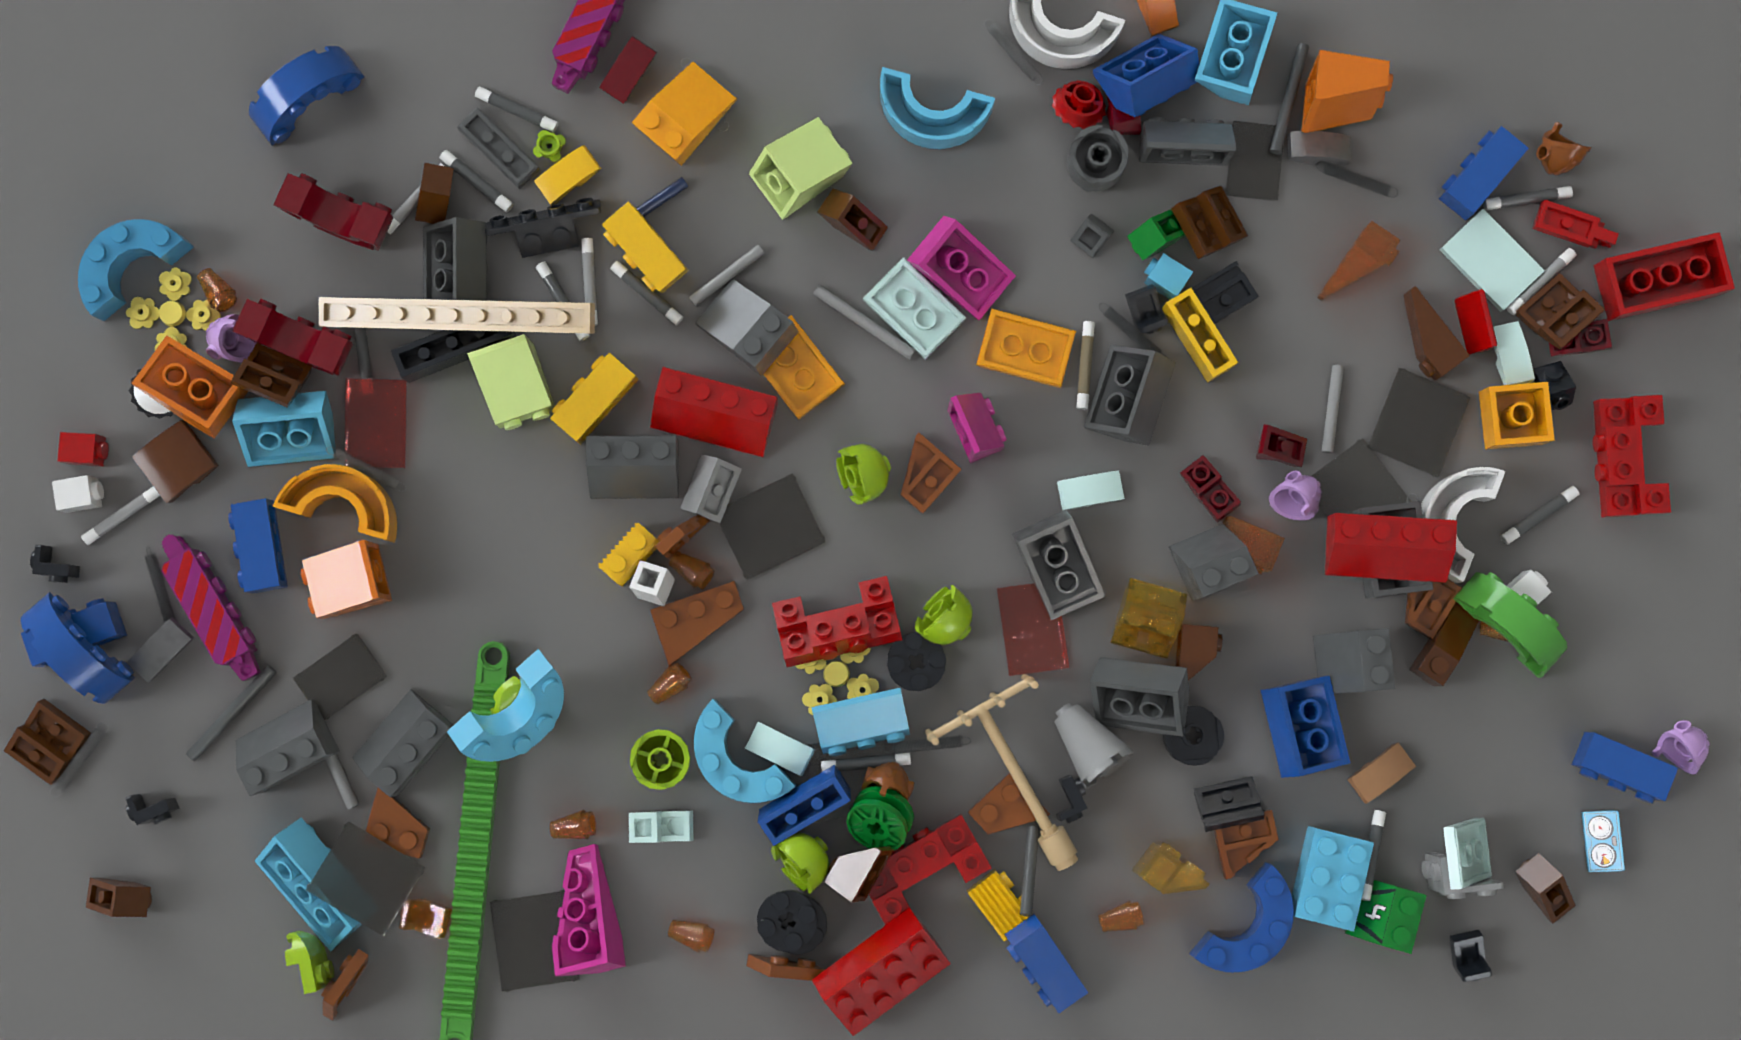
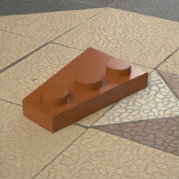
[650,581,744,666]

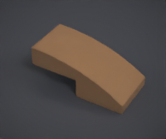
[1347,742,1416,804]

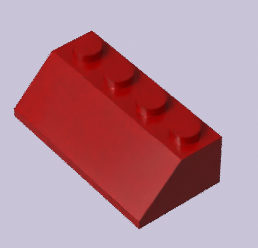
[650,367,779,458]
[1325,513,1457,583]

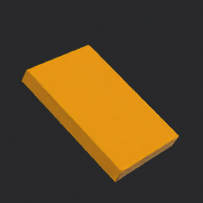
[976,308,1076,388]
[763,315,845,420]

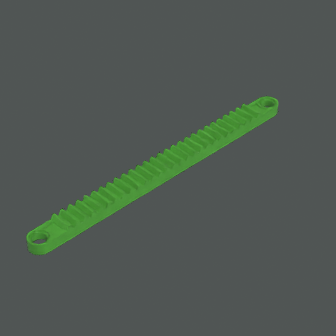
[440,641,510,1040]

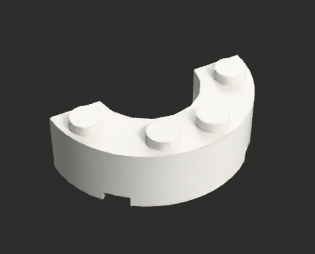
[1009,0,1125,69]
[1421,467,1505,584]

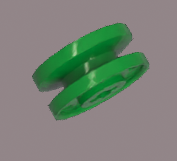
[846,786,915,850]

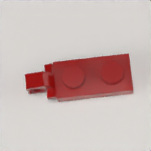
[1532,200,1619,249]

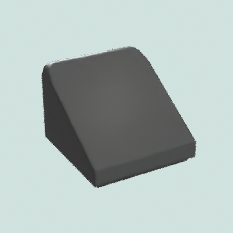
[1070,214,1114,258]

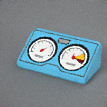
[1581,810,1625,872]

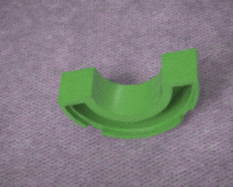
[1453,572,1567,678]

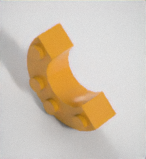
[273,464,397,543]

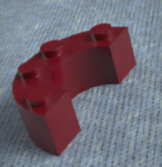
[273,173,394,251]
[233,299,353,377]

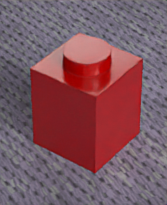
[57,432,109,467]

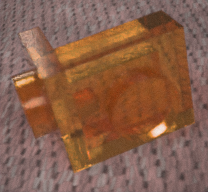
[399,898,452,939]

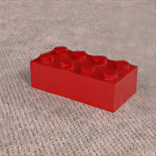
[1593,232,1735,321]
[812,907,951,1036]

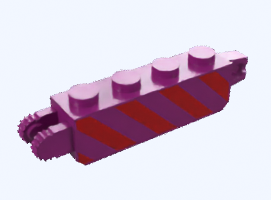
[552,0,625,94]
[161,534,261,681]

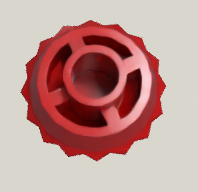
[1052,80,1106,130]

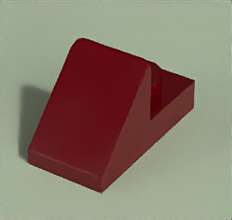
[1256,424,1307,467]

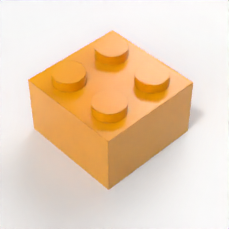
[1479,382,1555,450]

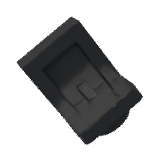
[1125,284,1169,334]
[1533,361,1576,411]
[30,545,80,583]
[1056,775,1088,823]
[125,794,180,825]
[1450,929,1492,982]

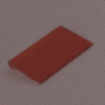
[344,378,407,468]
[997,583,1069,676]

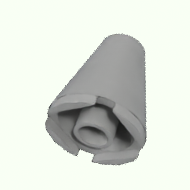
[1055,703,1134,788]

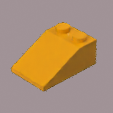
[632,62,737,166]

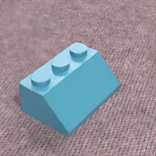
[1195,0,1277,105]
[232,391,336,467]
[811,688,910,756]

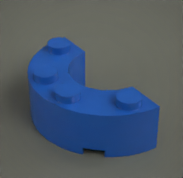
[249,46,365,146]
[21,592,135,704]
[1189,862,1294,973]

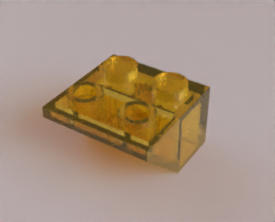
[1110,578,1187,659]
[1132,842,1209,894]

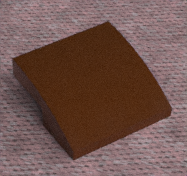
[1171,186,1248,259]
[1515,273,1605,350]
[231,343,312,408]
[132,420,219,503]
[4,699,91,785]

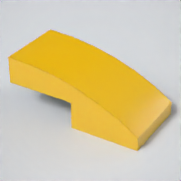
[534,145,602,204]

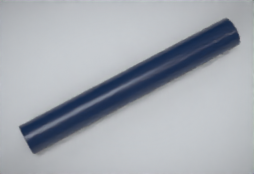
[636,177,688,217]

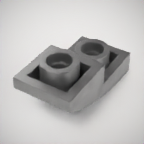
[1287,131,1351,166]
[127,617,194,683]

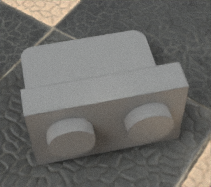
[1422,852,1504,899]

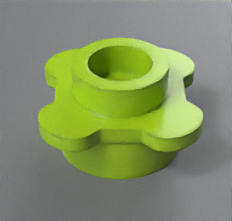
[533,130,566,162]

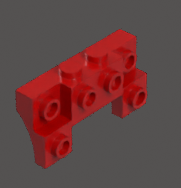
[1592,395,1671,518]
[772,576,902,667]
[869,814,992,925]

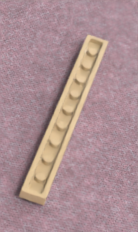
[319,297,595,334]

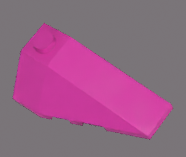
[552,844,626,976]

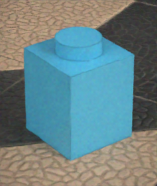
[1144,253,1193,300]

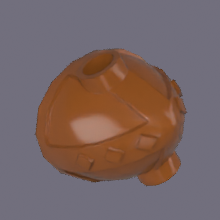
[1536,122,1592,175]
[861,762,915,801]

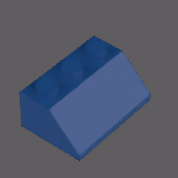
[1093,34,1199,117]
[1261,675,1350,778]

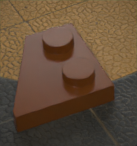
[901,432,962,514]
[655,515,710,559]
[1405,579,1462,639]
[968,772,1050,834]
[362,788,430,859]
[1214,809,1279,880]
[321,949,369,1021]
[746,954,825,981]

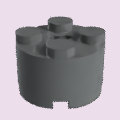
[1067,125,1129,192]

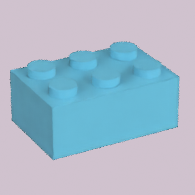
[1292,826,1374,932]

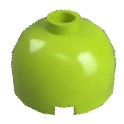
[836,444,891,505]
[915,585,973,645]
[630,729,691,790]
[771,832,829,893]

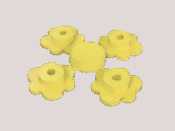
[126,267,221,350]
[795,648,879,715]

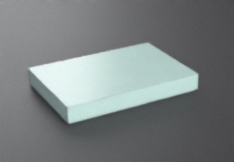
[1439,209,1545,312]
[863,257,966,360]
[1443,818,1492,889]

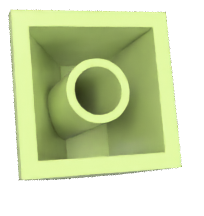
[749,117,853,220]
[467,334,555,430]

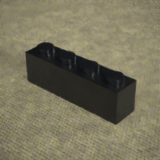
[391,330,517,383]

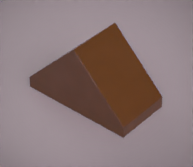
[415,162,454,224]

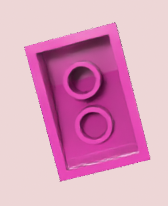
[907,216,1016,320]
[947,393,1007,464]

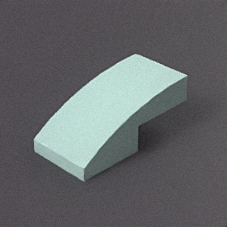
[1493,321,1535,385]
[1057,470,1125,511]
[745,722,815,776]
[629,810,694,843]

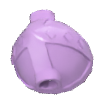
[206,314,256,363]
[1269,471,1322,520]
[1652,720,1710,774]

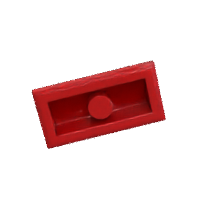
[1455,289,1497,354]

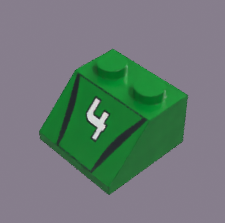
[1345,880,1427,954]

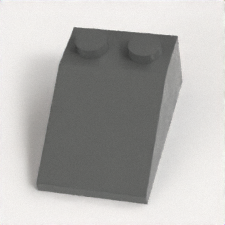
[695,279,799,376]
[1012,510,1105,620]

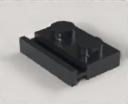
[1192,261,1259,324]
[1194,776,1265,832]

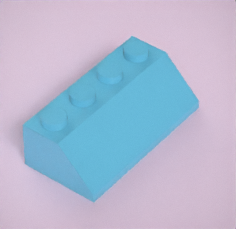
[255,817,378,952]

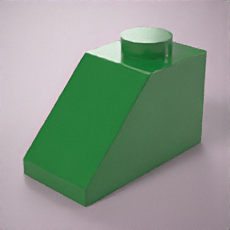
[1127,209,1186,261]

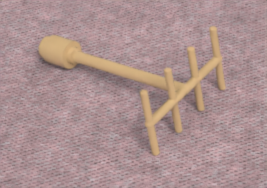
[925,674,1078,871]

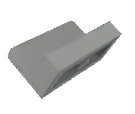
[681,455,742,523]

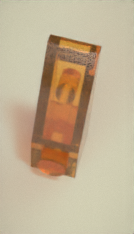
[1317,220,1401,301]

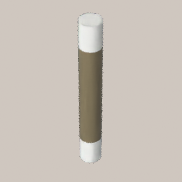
[1076,321,1095,410]

